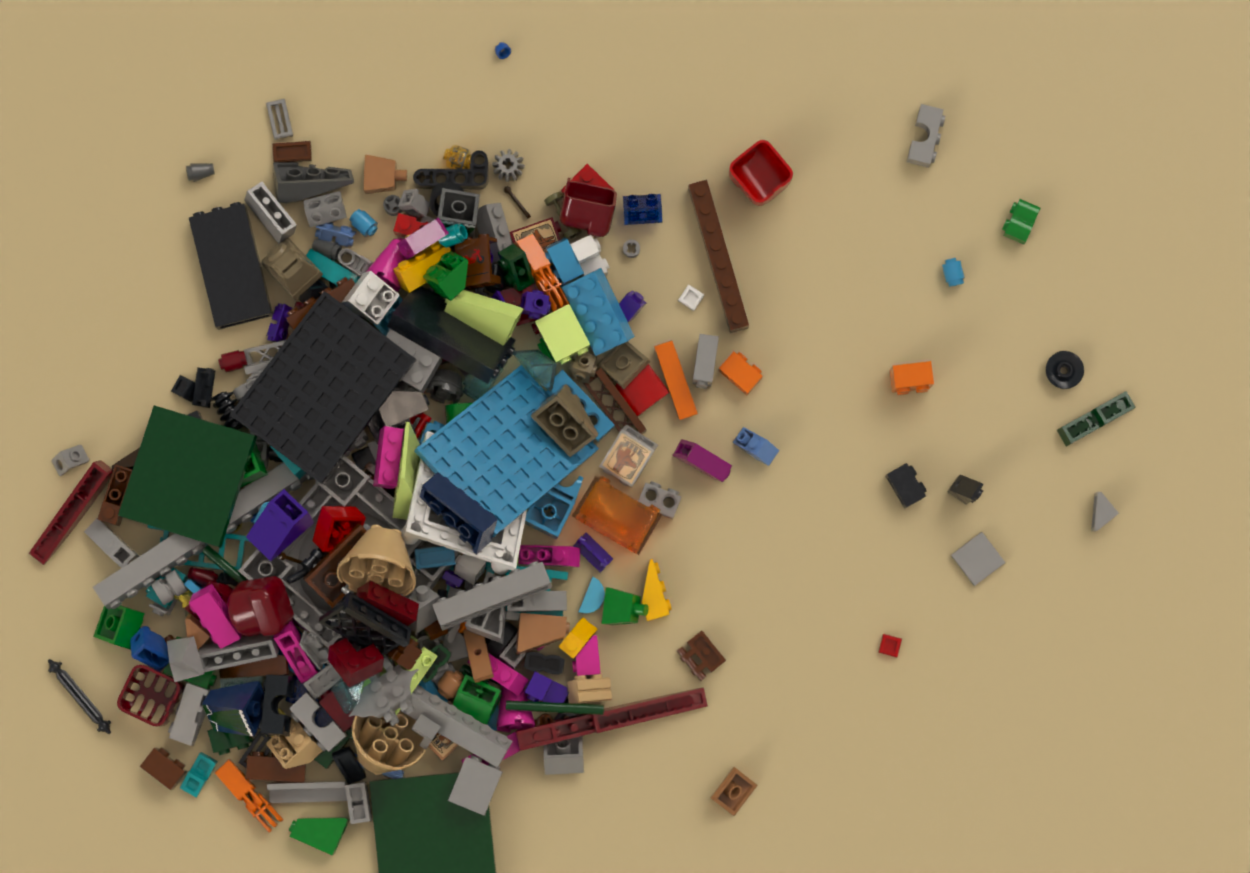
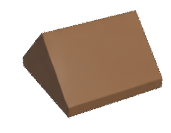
[185,613,210,649]
[710,767,757,816]

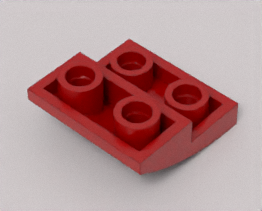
[615,364,670,416]

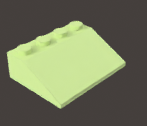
[392,422,420,520]

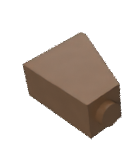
[516,613,570,655]

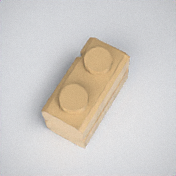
[567,674,612,704]

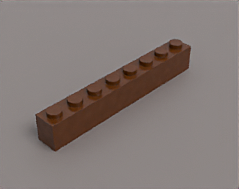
[688,179,749,333]

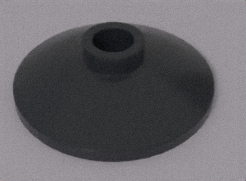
[1045,351,1084,389]

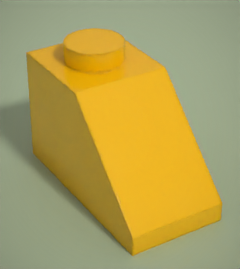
[558,617,598,659]

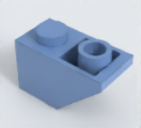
[733,427,780,466]

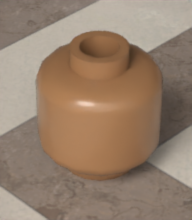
[437,670,465,700]

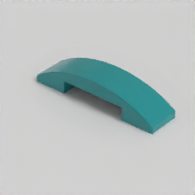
[306,249,360,286]

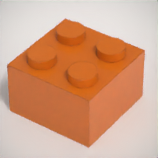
[889,361,934,395]

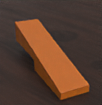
[654,340,698,420]

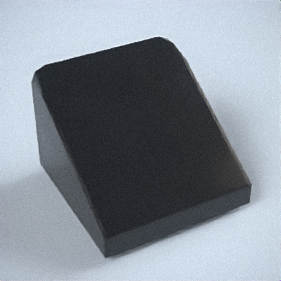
[171,375,195,402]

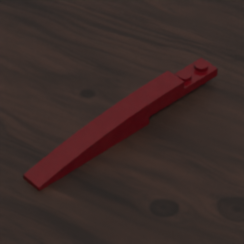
[515,687,708,751]

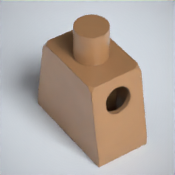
[364,155,407,194]

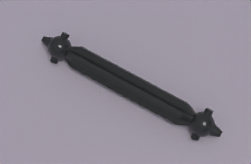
[48,659,111,734]

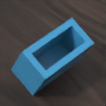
[545,237,584,284]

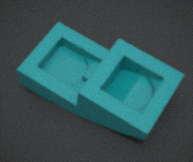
[180,752,218,798]

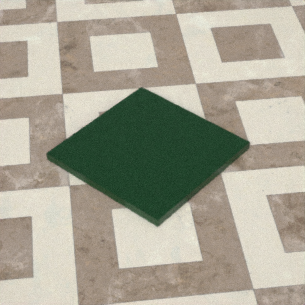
[118,405,257,548]
[369,772,496,873]

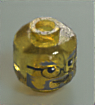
[443,145,471,169]

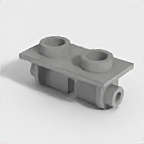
[299,630,330,670]

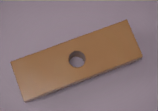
[463,629,494,683]

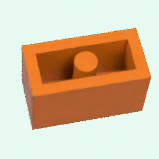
[718,351,763,395]

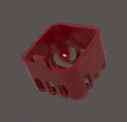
[117,665,184,727]

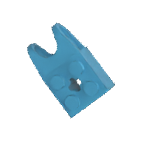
[525,476,583,539]

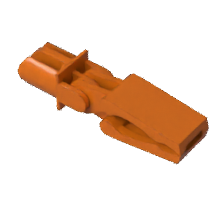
[515,234,570,312]
[215,759,284,833]

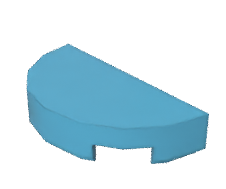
[579,577,605,614]

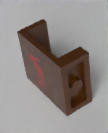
[455,234,501,290]

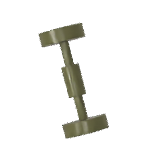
[544,191,582,240]

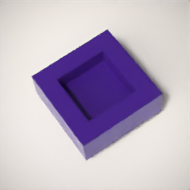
[442,569,465,588]

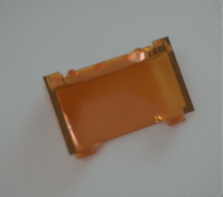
[572,475,662,556]

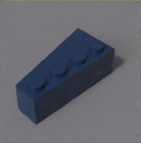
[420,472,498,555]

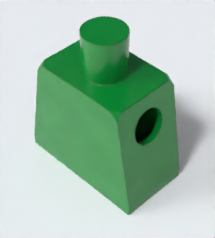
[601,587,649,626]

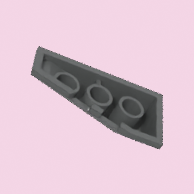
[273,162,354,203]

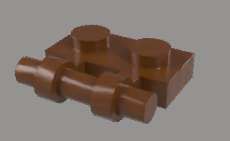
[677,631,726,681]

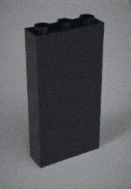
[189,202,273,330]
[387,286,516,384]

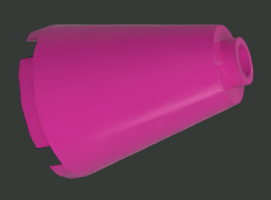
[366,238,407,292]
[496,686,535,732]

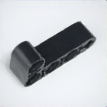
[413,150,489,190]

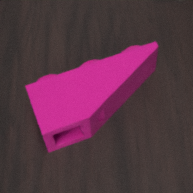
[518,545,581,567]

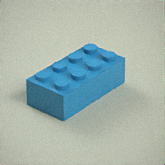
[562,268,635,356]

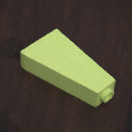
[444,290,523,346]

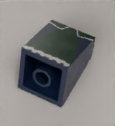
[202,681,264,736]

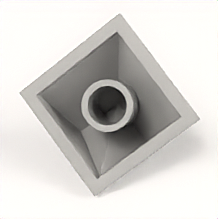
[167,636,204,682]

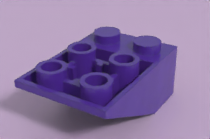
[246,489,314,562]

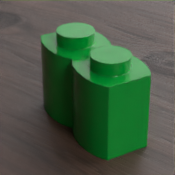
[1002,199,1041,244]

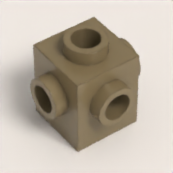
[568,352,597,383]

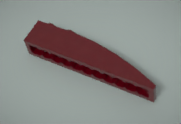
[29,460,113,565]

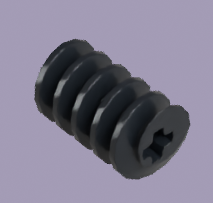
[210,391,244,430]

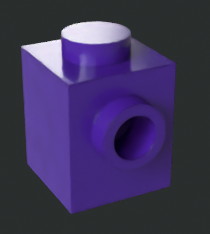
[619,291,647,322]

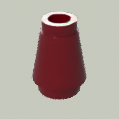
[187,567,218,587]

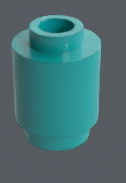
[438,224,468,248]

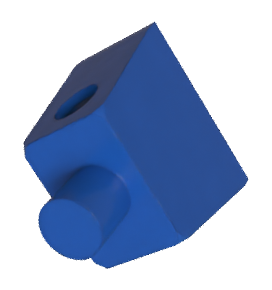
[130,626,169,671]

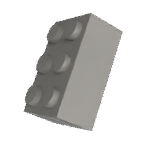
[386,329,442,394]

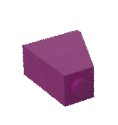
[672,439,732,482]

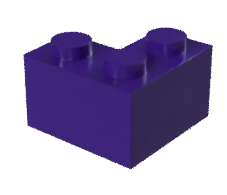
[525,672,569,703]

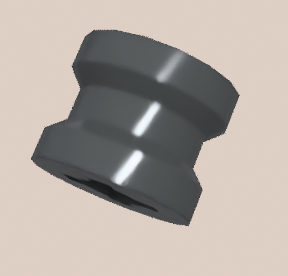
[383,195,403,216]

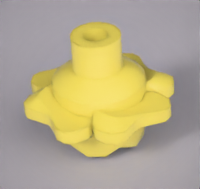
[174,588,193,608]

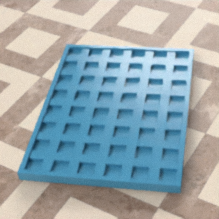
[414,365,599,537]

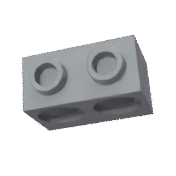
[303,191,347,227]
[637,481,681,519]
[345,782,372,824]

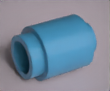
[349,209,378,237]
[942,258,965,287]

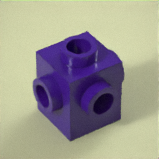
[520,290,551,319]

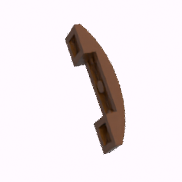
[219,655,289,678]

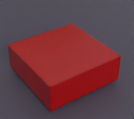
[878,634,902,658]

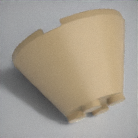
[337,525,416,596]
[352,711,426,775]

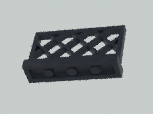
[319,592,411,656]

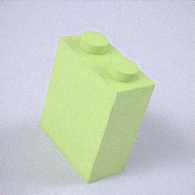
[535,304,591,365]

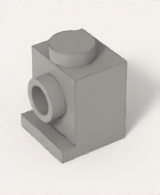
[398,189,430,218]

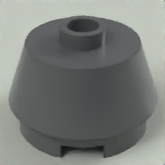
[426,369,463,404]

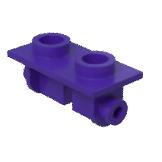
[266,303,293,342]
[573,532,613,573]

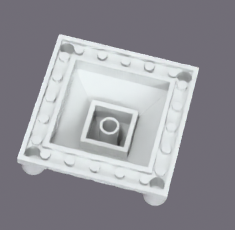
[401,431,527,575]

